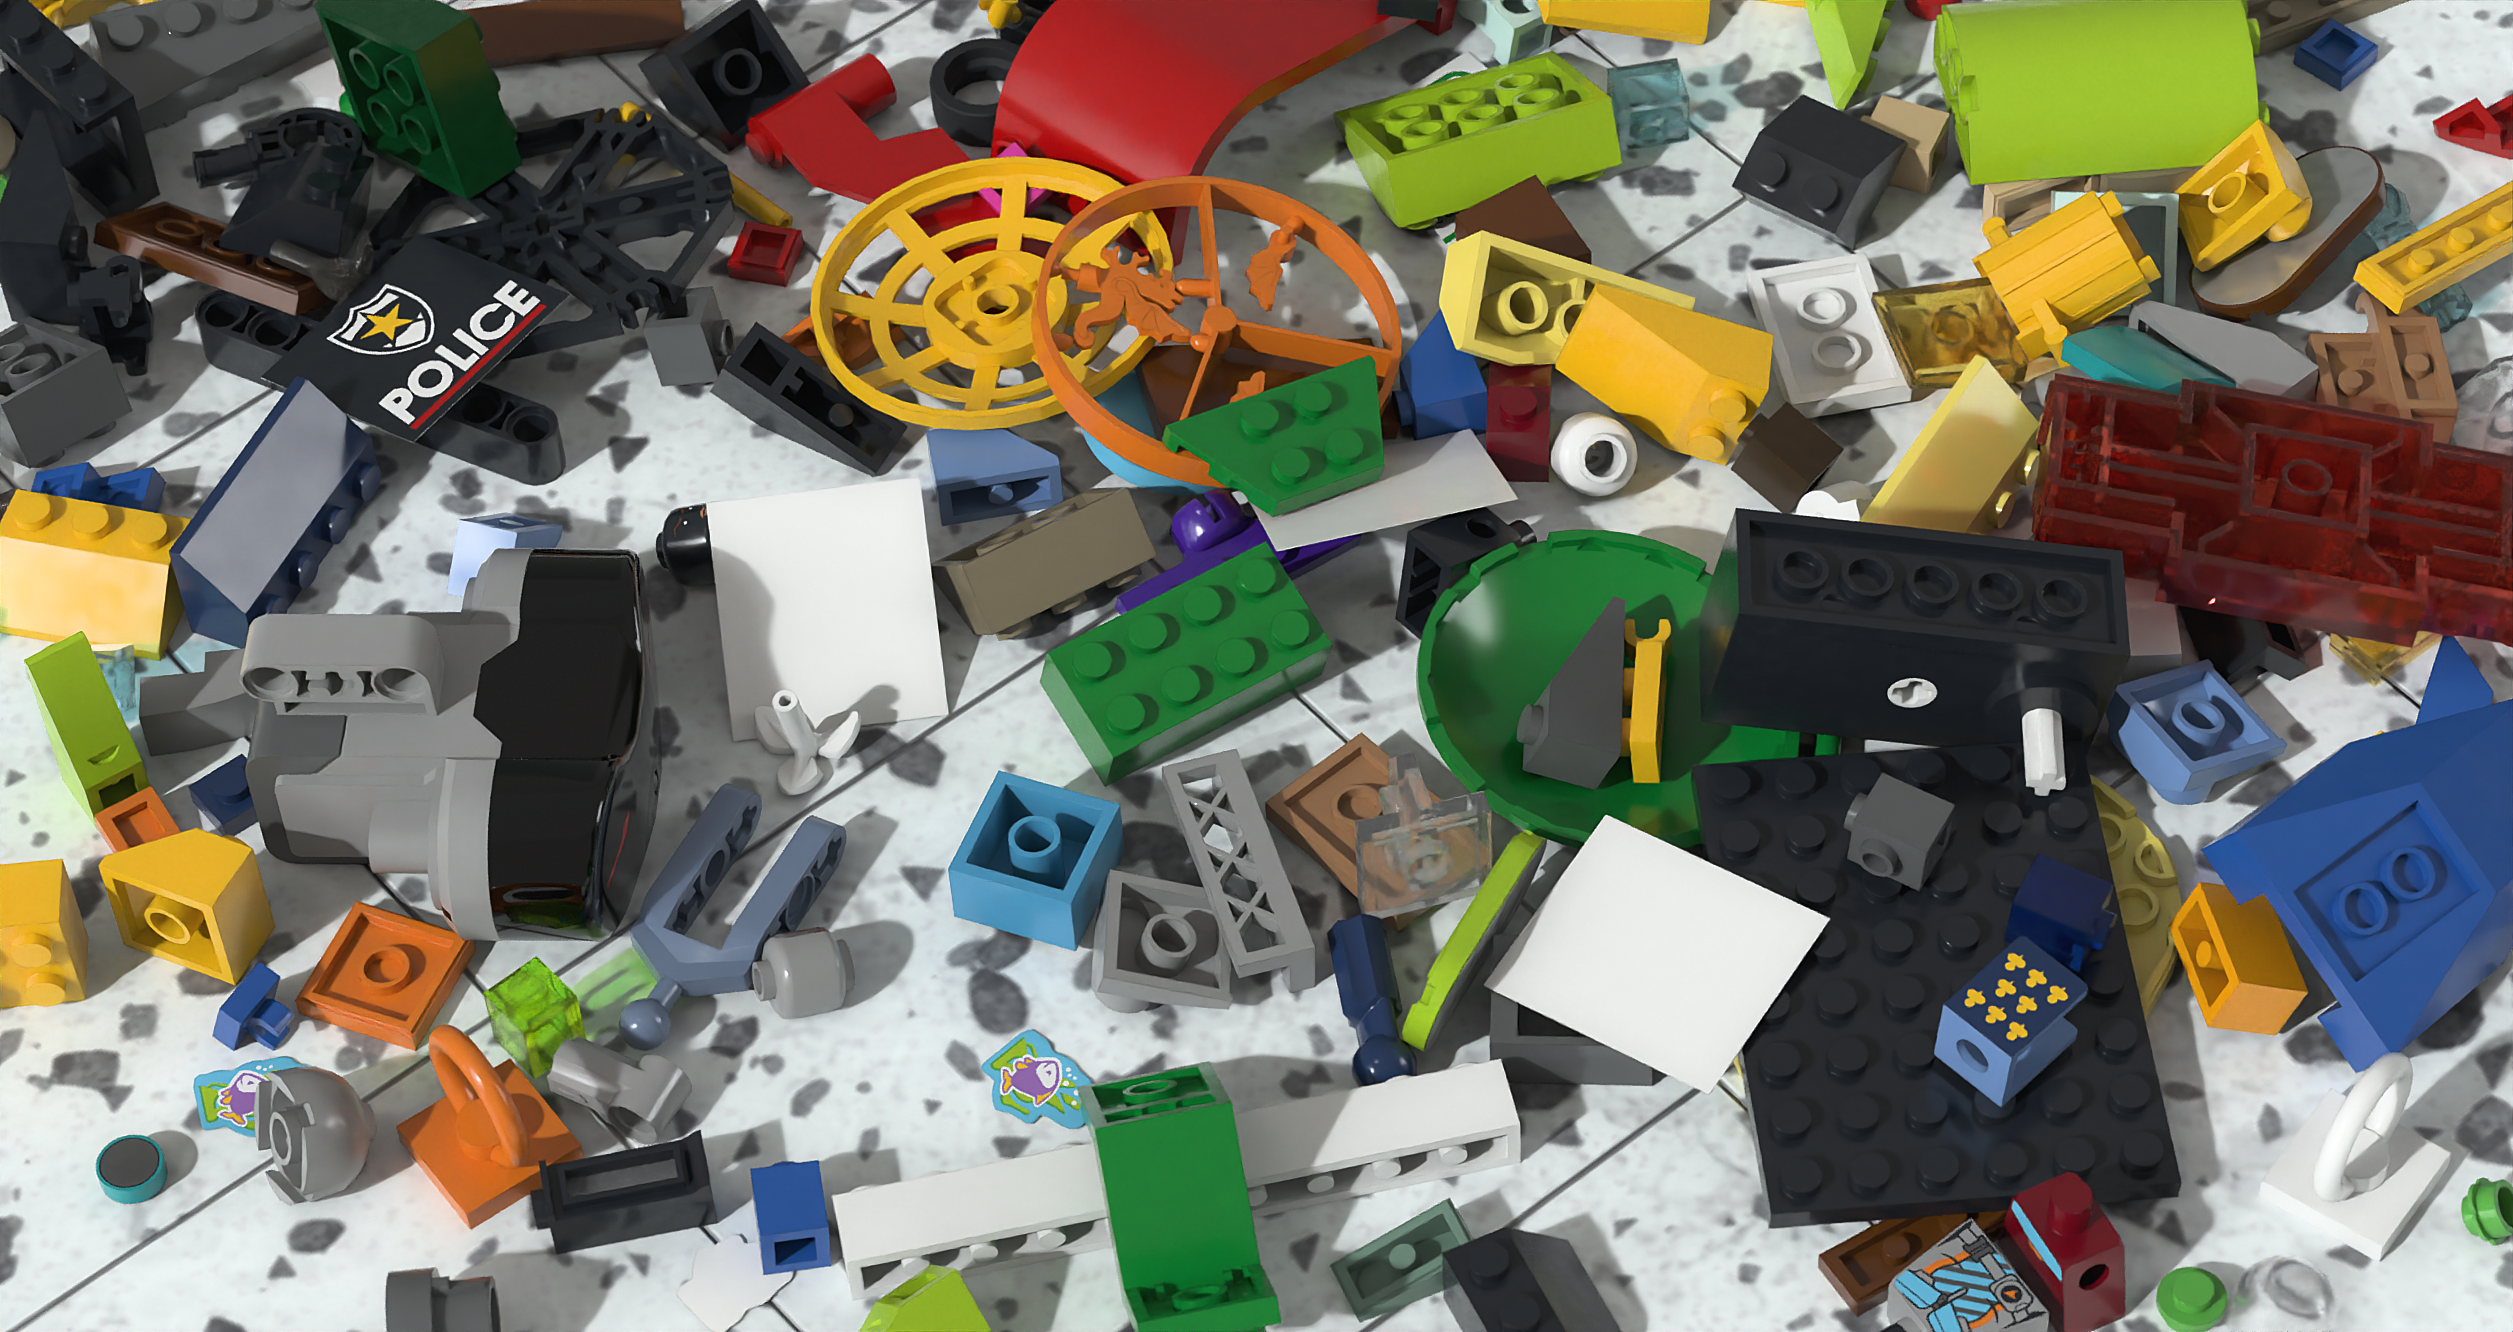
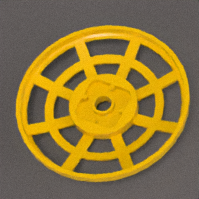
[810,156,1175,431]

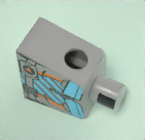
[1878,1218,2049,1332]

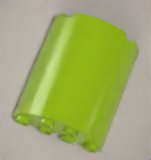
[1933,0,2270,185]

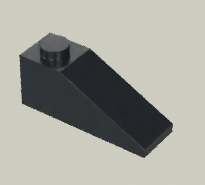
[710,322,908,477]

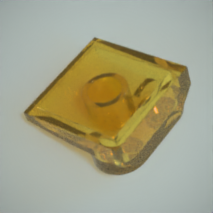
[1871,277,2028,389]

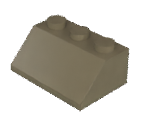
[930,487,1157,641]

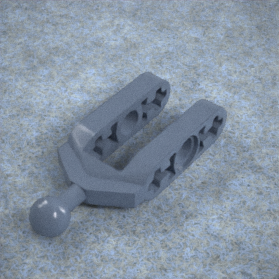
[619,783,846,1051]

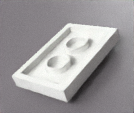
[1747,252,1912,418]

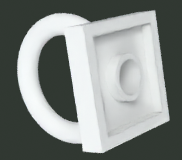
[2258,1052,2451,1262]

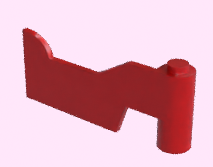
[745,53,1050,315]

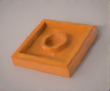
[295,901,476,1051]

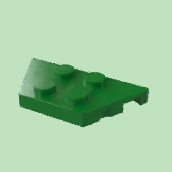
[1162,355,1385,517]

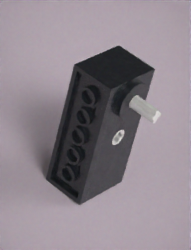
[1699,508,2131,796]

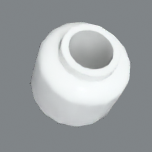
[1549,412,1637,497]

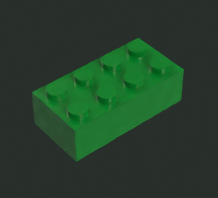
[1040,541,1333,787]

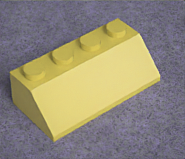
[1859,355,2044,536]

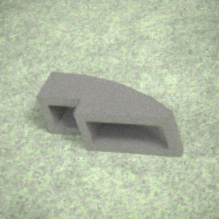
[139,648,258,757]

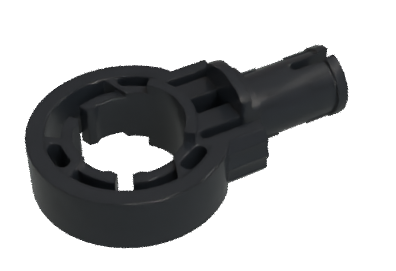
[192,107,363,189]

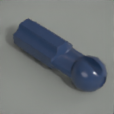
[1327,914,1417,1088]

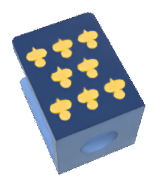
[1934,936,2088,1108]

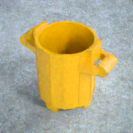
[1971,190,2161,368]

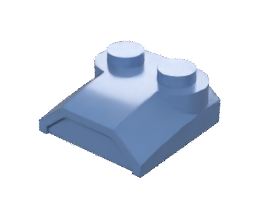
[2106,659,2288,805]

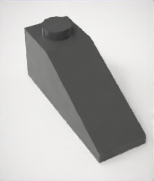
[1517,596,1625,790]

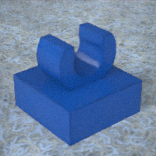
[212,962,294,1051]

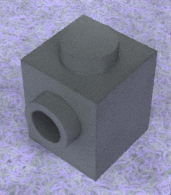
[642,286,735,387]
[1844,773,1955,891]

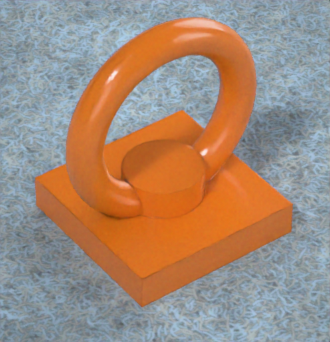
[396,1025,584,1230]

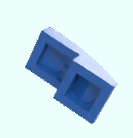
[31,462,166,513]

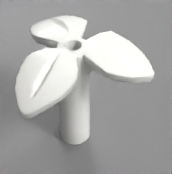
[754,690,861,795]

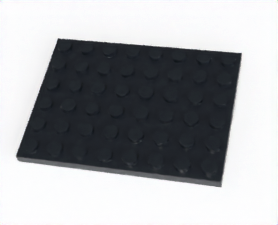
[1690,740,2182,1229]

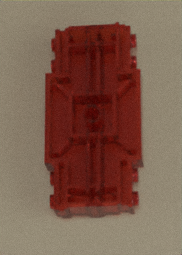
[2031,373,2513,648]

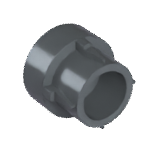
[385,1267,501,1332]

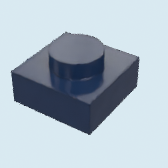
[188,754,258,836]

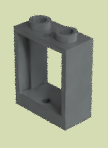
[1489,934,1652,1086]

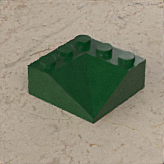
[313,0,523,200]

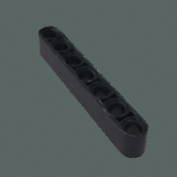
[195,290,566,486]

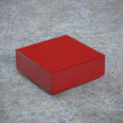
[727,221,804,287]

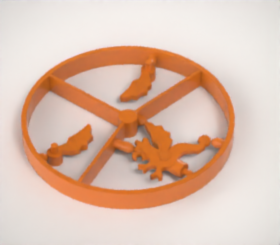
[1031,176,1402,488]

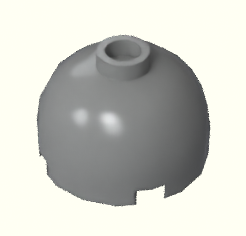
[254,1066,376,1206]

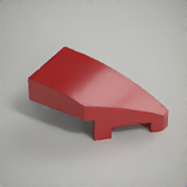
[2432,94,2513,160]

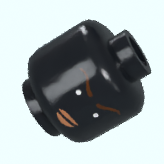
[656,501,716,587]

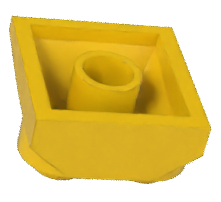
[2173,119,2312,272]

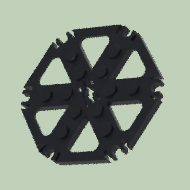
[356,107,736,363]

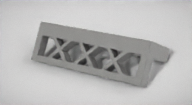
[1162,748,1315,993]

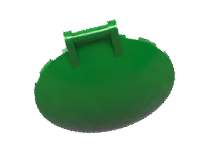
[1416,529,1842,849]

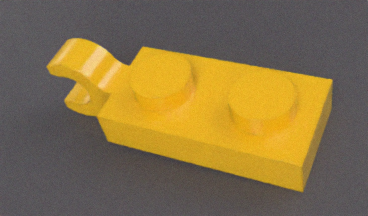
[1620,619,1672,783]

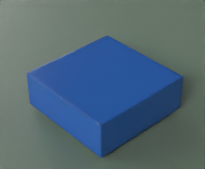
[2293,18,2379,92]

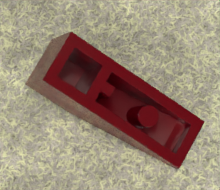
[1486,360,1552,482]

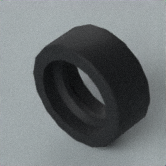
[929,38,1021,147]

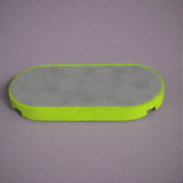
[1402,829,1547,1053]

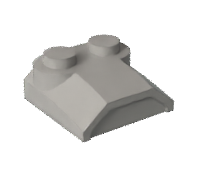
[1091,869,1238,1014]

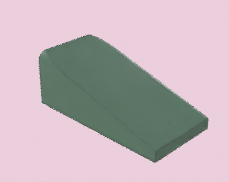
[1330,1197,1474,1323]

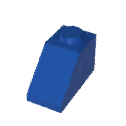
[1391,308,1488,441]

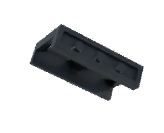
[0,0,160,219]

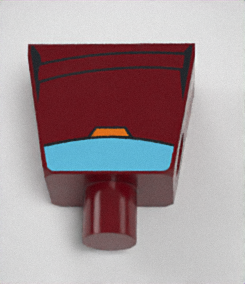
[1998,1172,2126,1332]

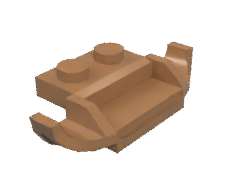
[2305,292,2459,489]

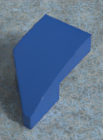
[2415,633,2494,725]

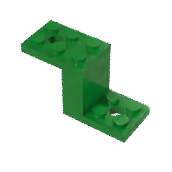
[1077,1061,1282,1332]

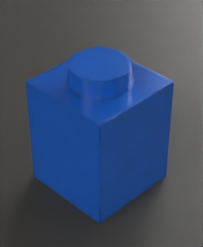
[750,1160,831,1275]

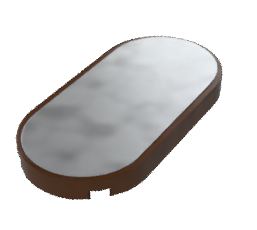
[2188,146,2387,323]

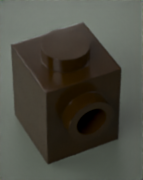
[1730,402,1844,514]

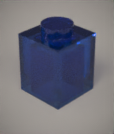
[2004,853,2117,972]

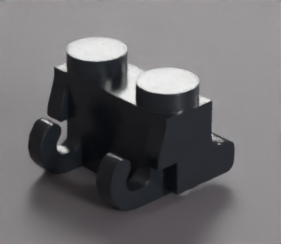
[67,255,154,376]

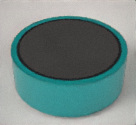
[96,1135,168,1204]

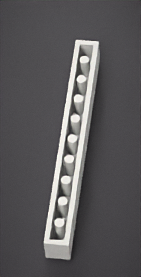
[832,1059,1521,1301]

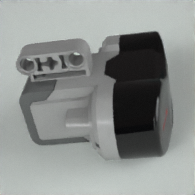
[240,548,662,942]

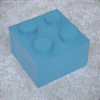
[948,770,1125,951]

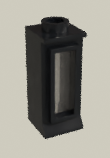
[530,1130,718,1255]

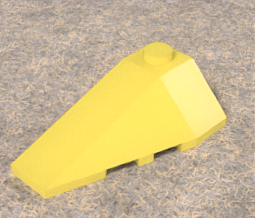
[1439,230,1695,366]

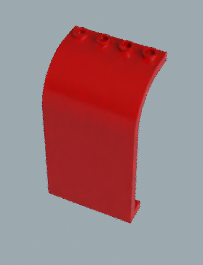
[990,0,1457,268]

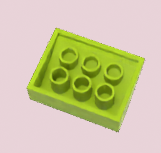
[1333,51,1623,230]

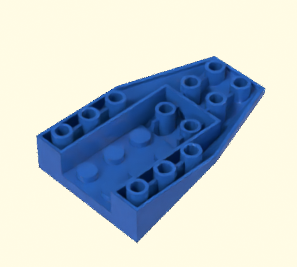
[2201,699,2513,1073]

